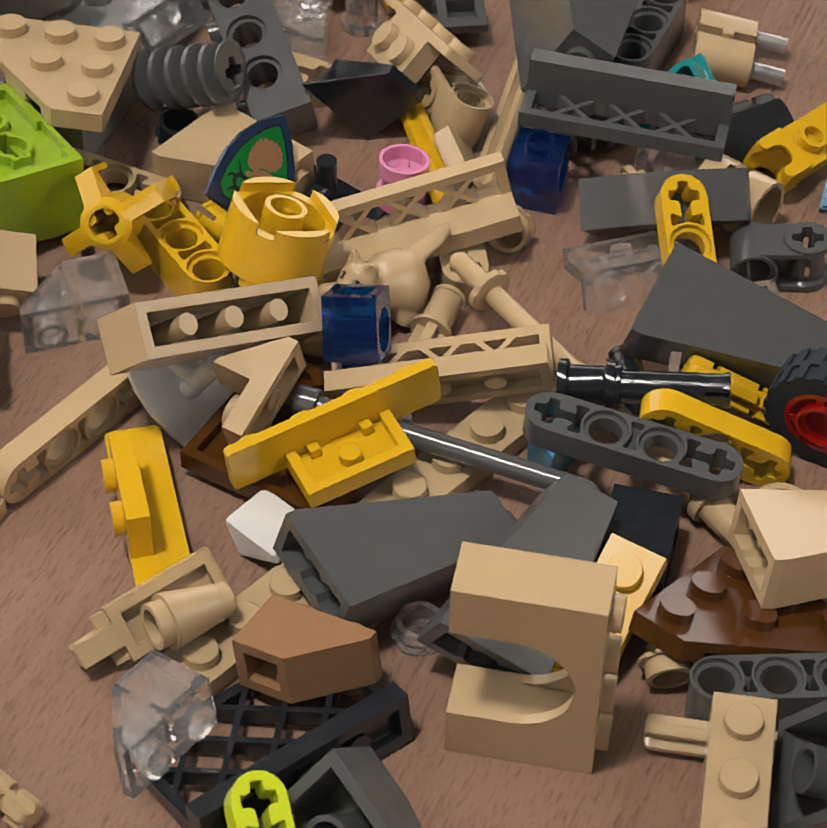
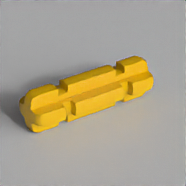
[681,355,769,425]

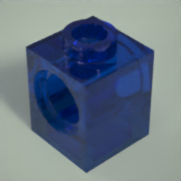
[507,126,571,215]
[321,284,391,369]

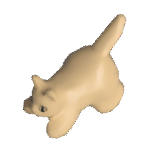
[318,223,451,328]

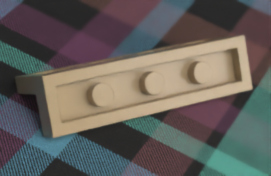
[322,151,524,283]
[324,323,556,406]

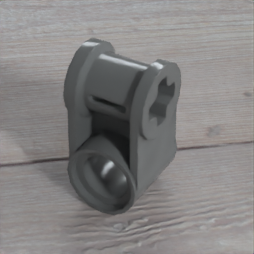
[728,222,827,293]

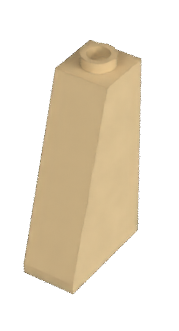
[728,489,827,609]

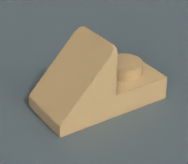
[212,336,306,445]

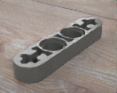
[522,391,744,500]

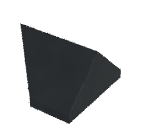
[301,59,426,140]

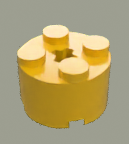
[218,177,339,287]

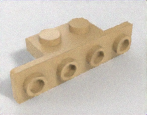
[366,0,484,84]

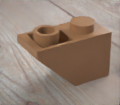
[232,594,382,704]

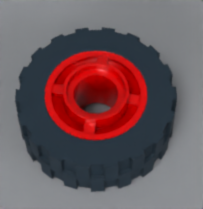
[763,347,827,469]

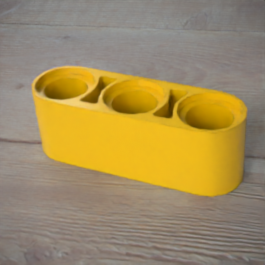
[137,196,234,297]

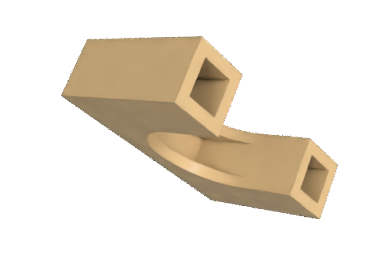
[444,541,627,775]

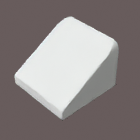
[226,490,295,564]

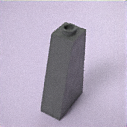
[619,242,827,389]
[417,472,618,675]
[273,490,517,627]

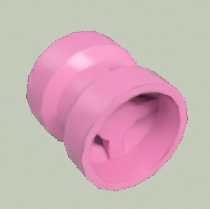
[376,144,430,214]

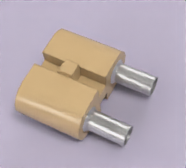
[690,8,789,88]

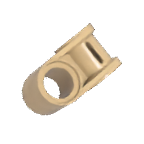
[416,64,494,149]

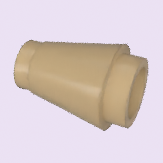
[141,581,237,651]

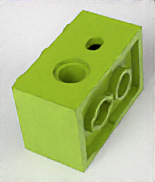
[0,83,84,242]

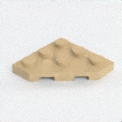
[0,14,141,133]

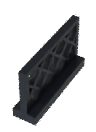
[120,681,414,828]

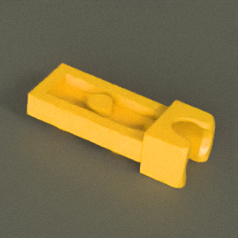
[743,102,827,194]

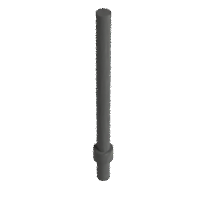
[282,384,579,490]

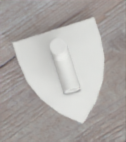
[127,354,234,447]

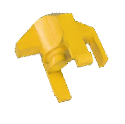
[61,162,181,274]

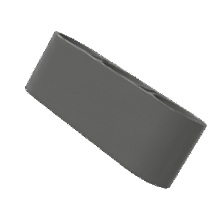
[611,0,687,71]
[684,653,827,731]

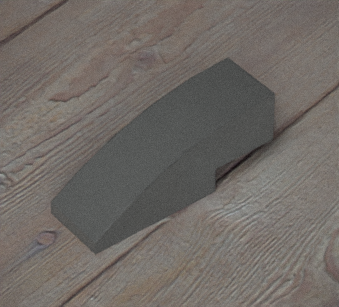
[579,168,751,235]

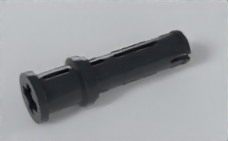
[556,358,731,410]

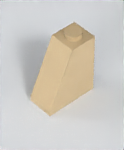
[151,105,315,203]

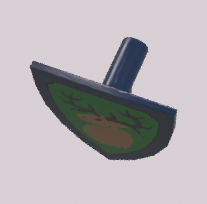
[203,114,295,212]

